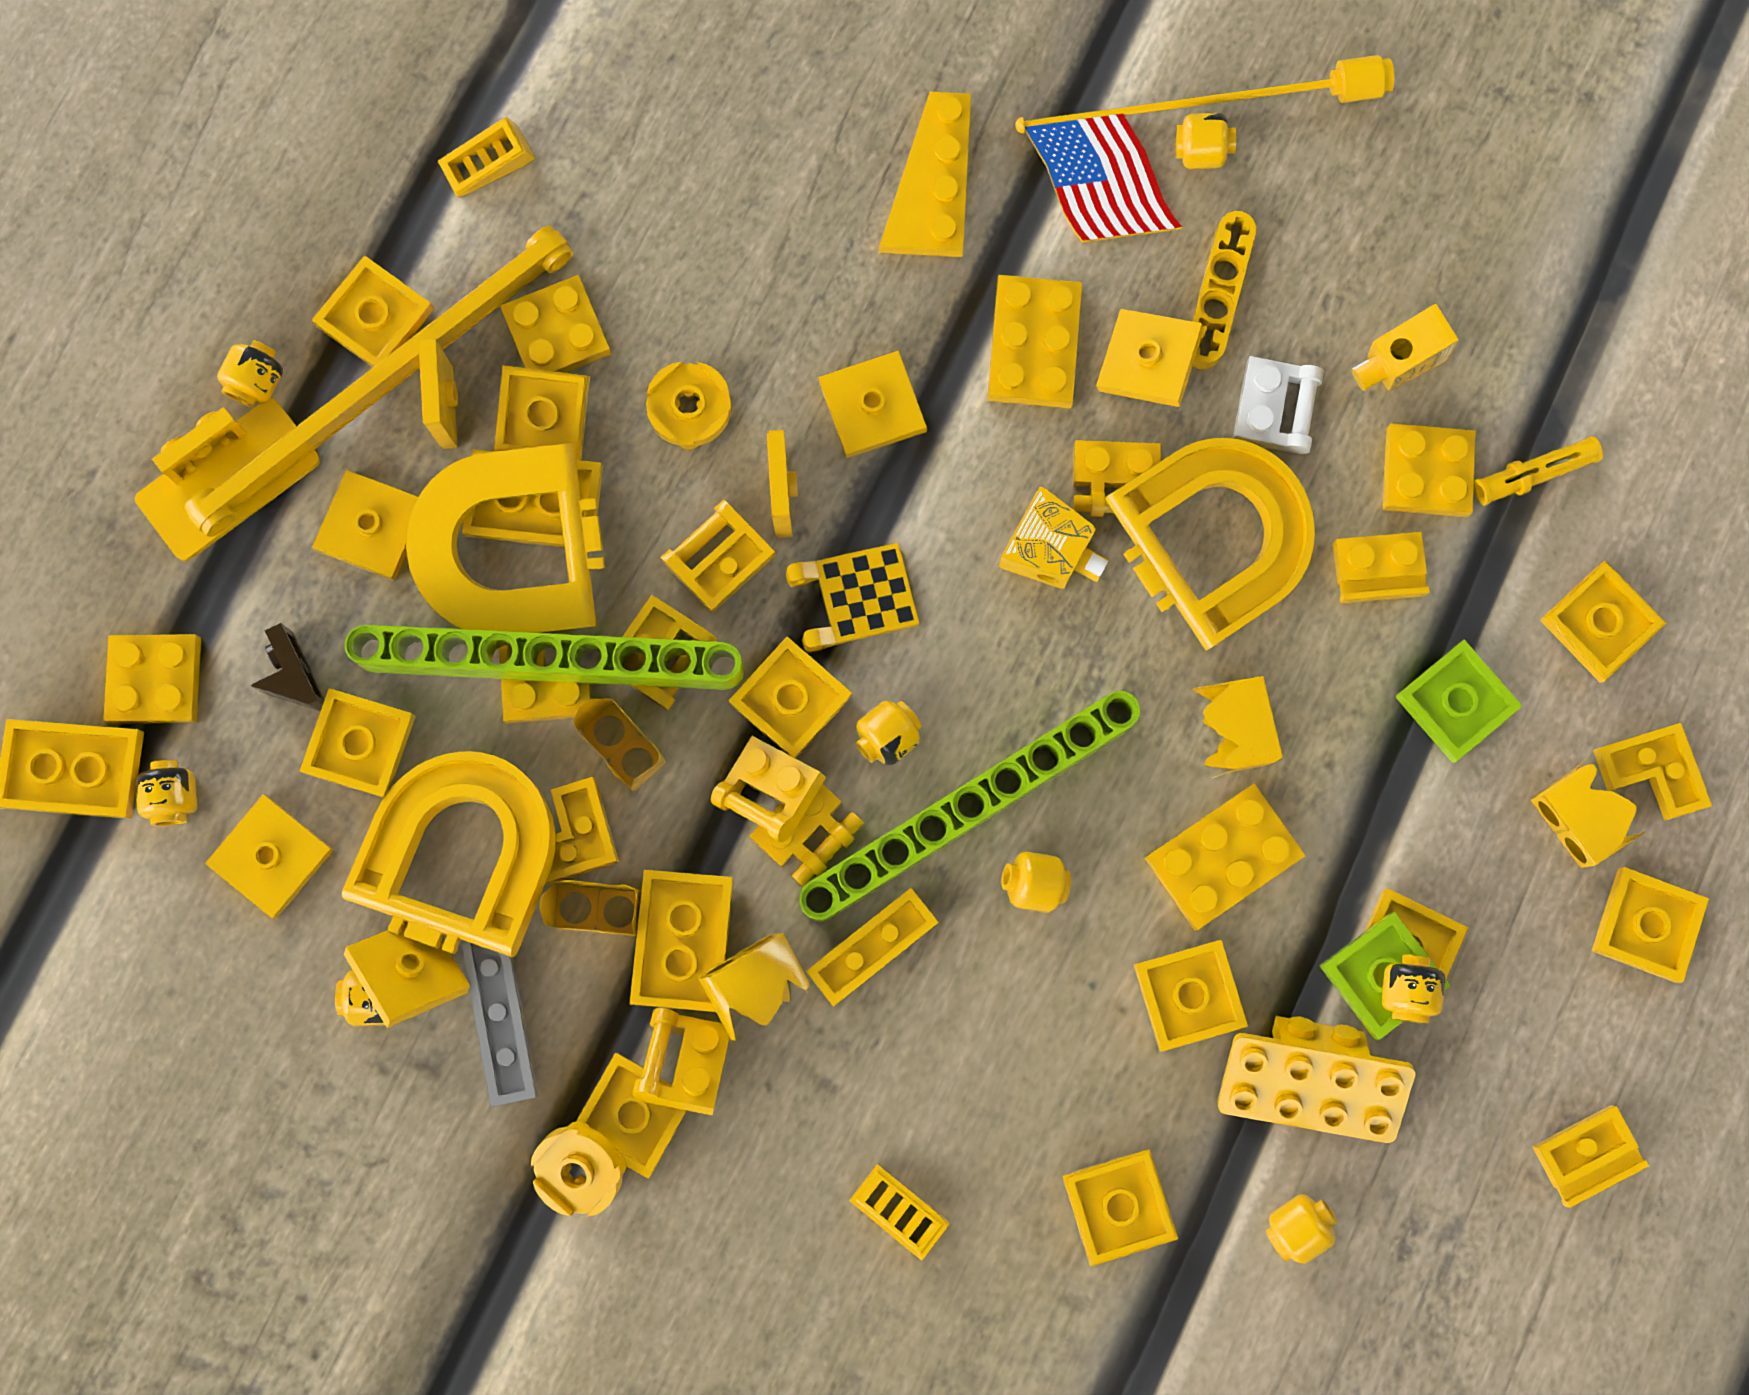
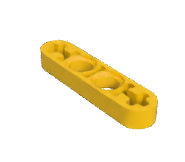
[1192,211,1256,370]

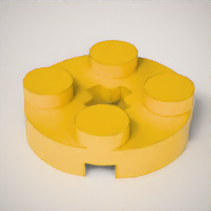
[646,361,732,450]
[531,1121,626,1217]

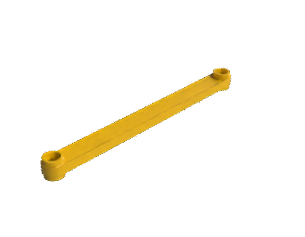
[184,225,574,537]

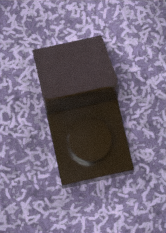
[251,623,324,711]

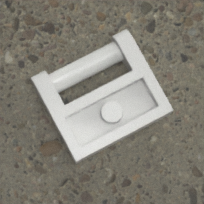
[1233,356,1324,454]

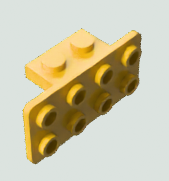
[135,398,321,562]
[1217,1016,1415,1143]

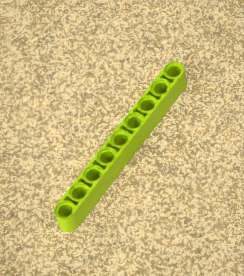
[344,625,745,690]
[799,691,1140,922]

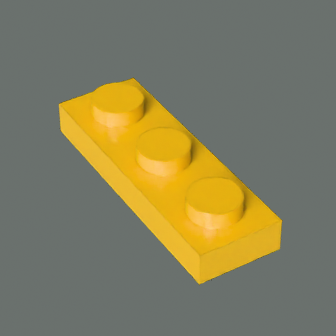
[806,888,939,1007]

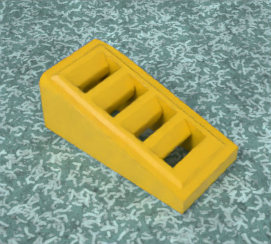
[438,116,536,198]
[849,1164,950,1261]

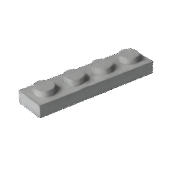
[461,940,539,1107]

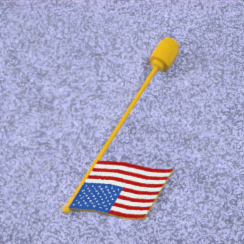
[1015,55,1395,243]

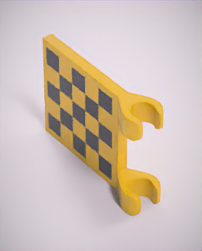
[786,543,919,653]

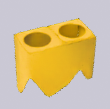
[1192,676,1283,778]
[573,698,667,792]
[1530,758,1646,868]
[539,880,641,936]
[698,932,810,1041]

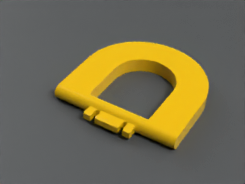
[1105,438,1315,650]
[406,443,605,633]
[342,751,556,957]

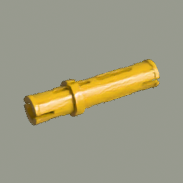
[1474,436,1603,506]

